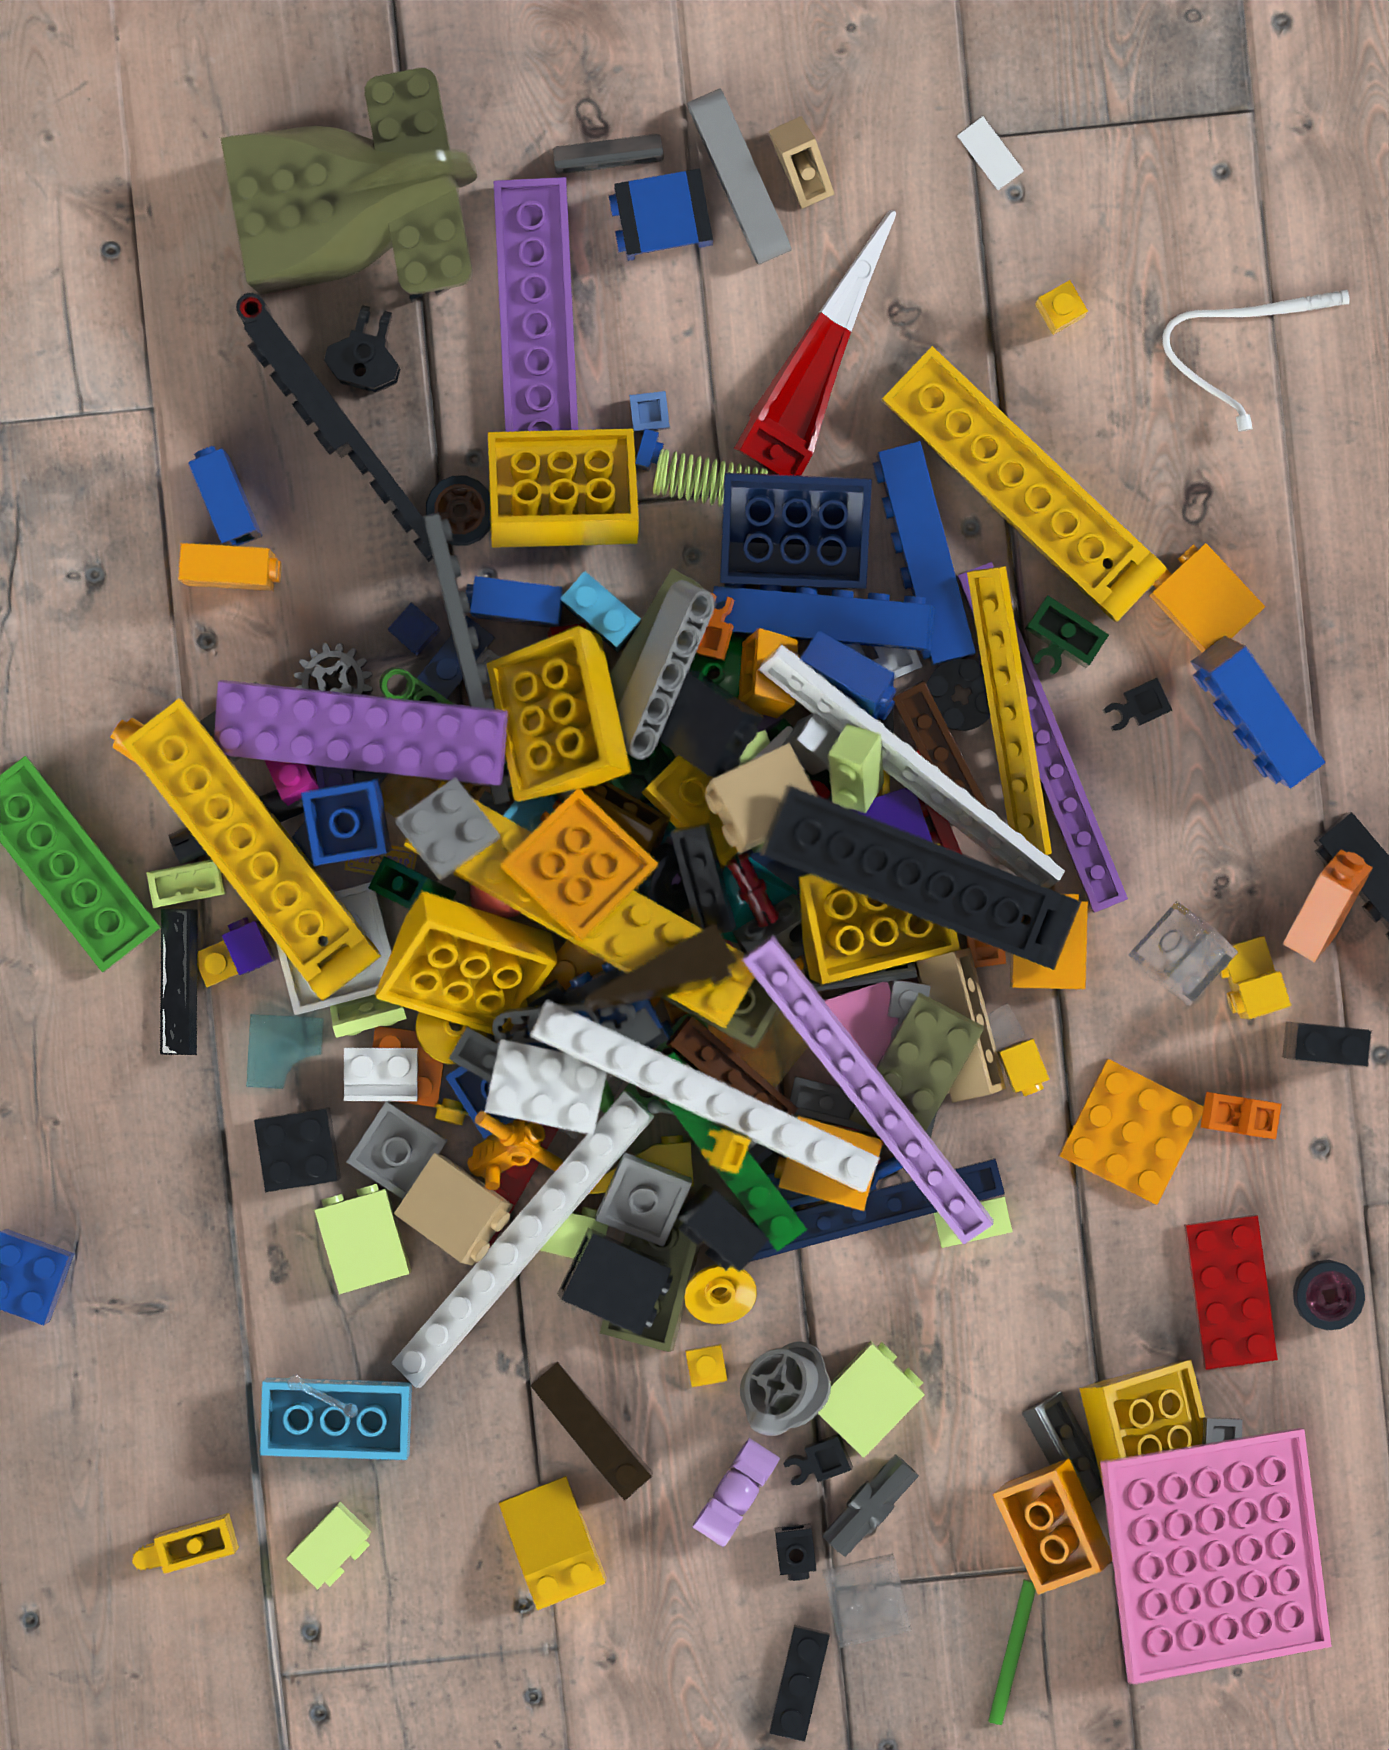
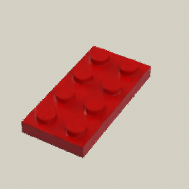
[1184,1215,1278,1370]

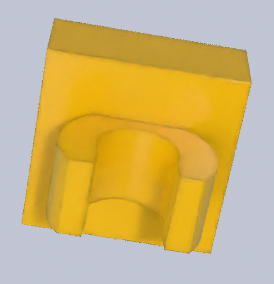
[701,1129,751,1174]

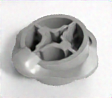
[740,1341,831,1436]

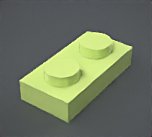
[330,994,407,1038]

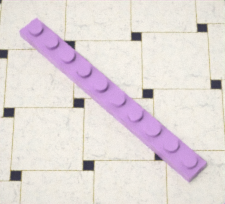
[742,936,994,1245]

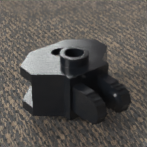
[324,305,401,393]

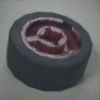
[1293,1260,1365,1331]

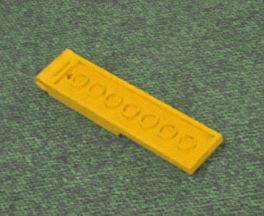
[881,346,1167,622]
[122,698,381,1001]

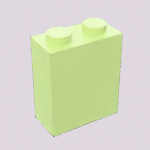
[315,1183,412,1294]
[818,1341,925,1458]

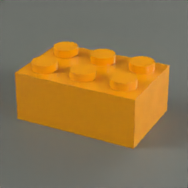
[992,1458,1113,1595]

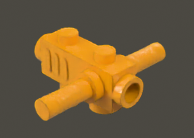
[467,1111,563,1190]

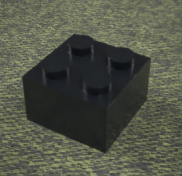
[254,1107,341,1192]
[677,1184,769,1273]

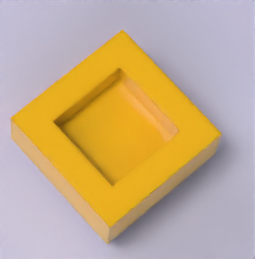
[197,940,238,987]
[685,1344,727,1387]

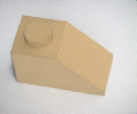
[768,116,835,209]

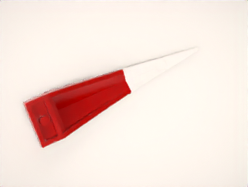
[734,210,896,476]

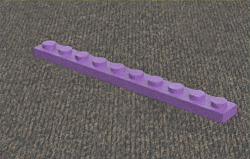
[957,562,1128,913]

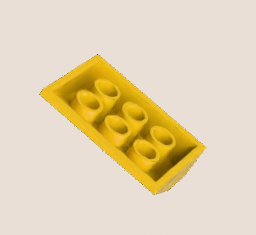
[488,429,639,548]
[486,626,630,802]
[799,843,960,985]
[375,891,557,1035]
[1079,1359,1205,1489]

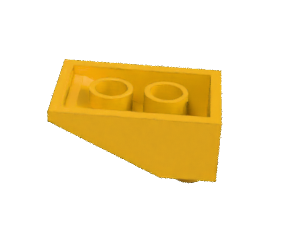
[499,1476,606,1610]

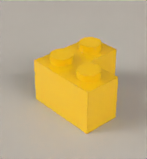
[1215,936,1291,1019]

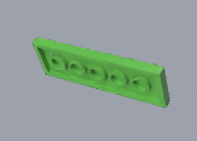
[0,756,161,973]

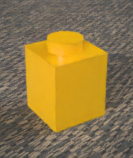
[1035,280,1088,335]
[997,1038,1050,1096]

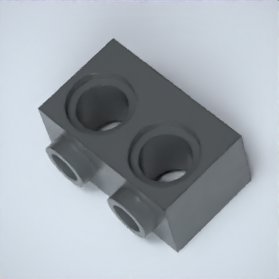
[733,893,805,960]

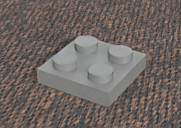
[396,777,500,881]
[346,1101,448,1199]
[596,1152,692,1246]

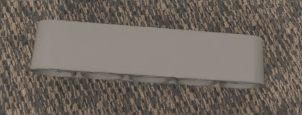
[687,88,792,265]
[617,580,715,759]

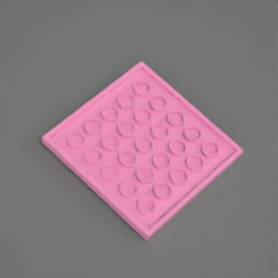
[1101,1428,1332,1684]

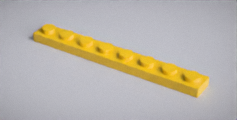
[967,566,1052,855]

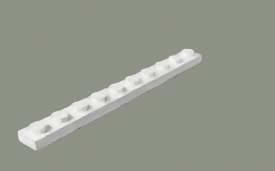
[758,645,1065,888]
[530,1000,879,1192]
[391,1091,655,1388]

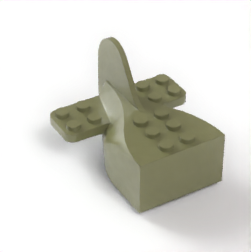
[221,68,477,295]

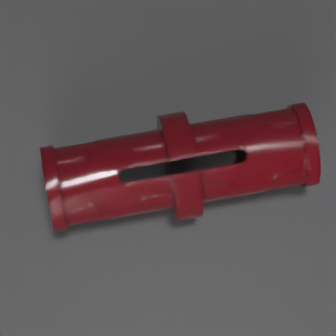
[726,853,779,927]

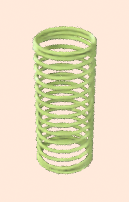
[653,448,768,507]

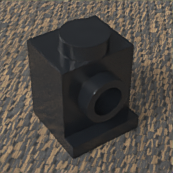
[775,1523,817,1581]

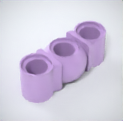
[692,1438,780,1547]

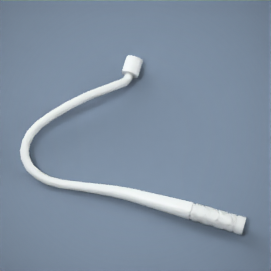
[1162,290,1349,432]

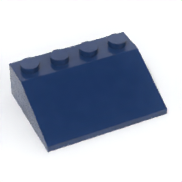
[720,473,872,589]

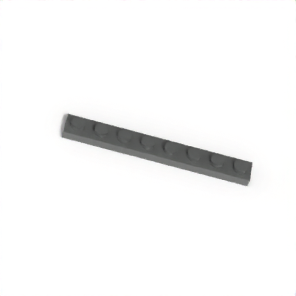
[423,513,513,805]

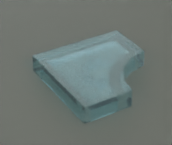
[246,1014,324,1089]

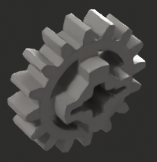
[294,643,373,695]

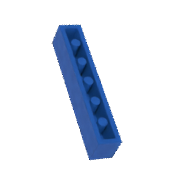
[872,441,976,666]
[713,583,935,651]

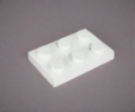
[485,1039,607,1135]

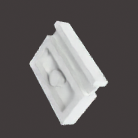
[344,1048,418,1101]

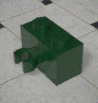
[1025,595,1109,675]

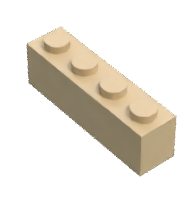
[916,947,1006,1103]

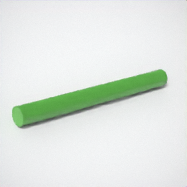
[988,1579,1036,1725]

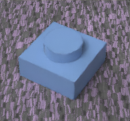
[629,391,670,433]

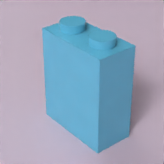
[561,571,641,653]

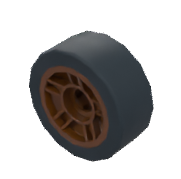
[426,475,491,546]

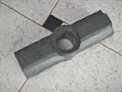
[822,1454,919,1557]

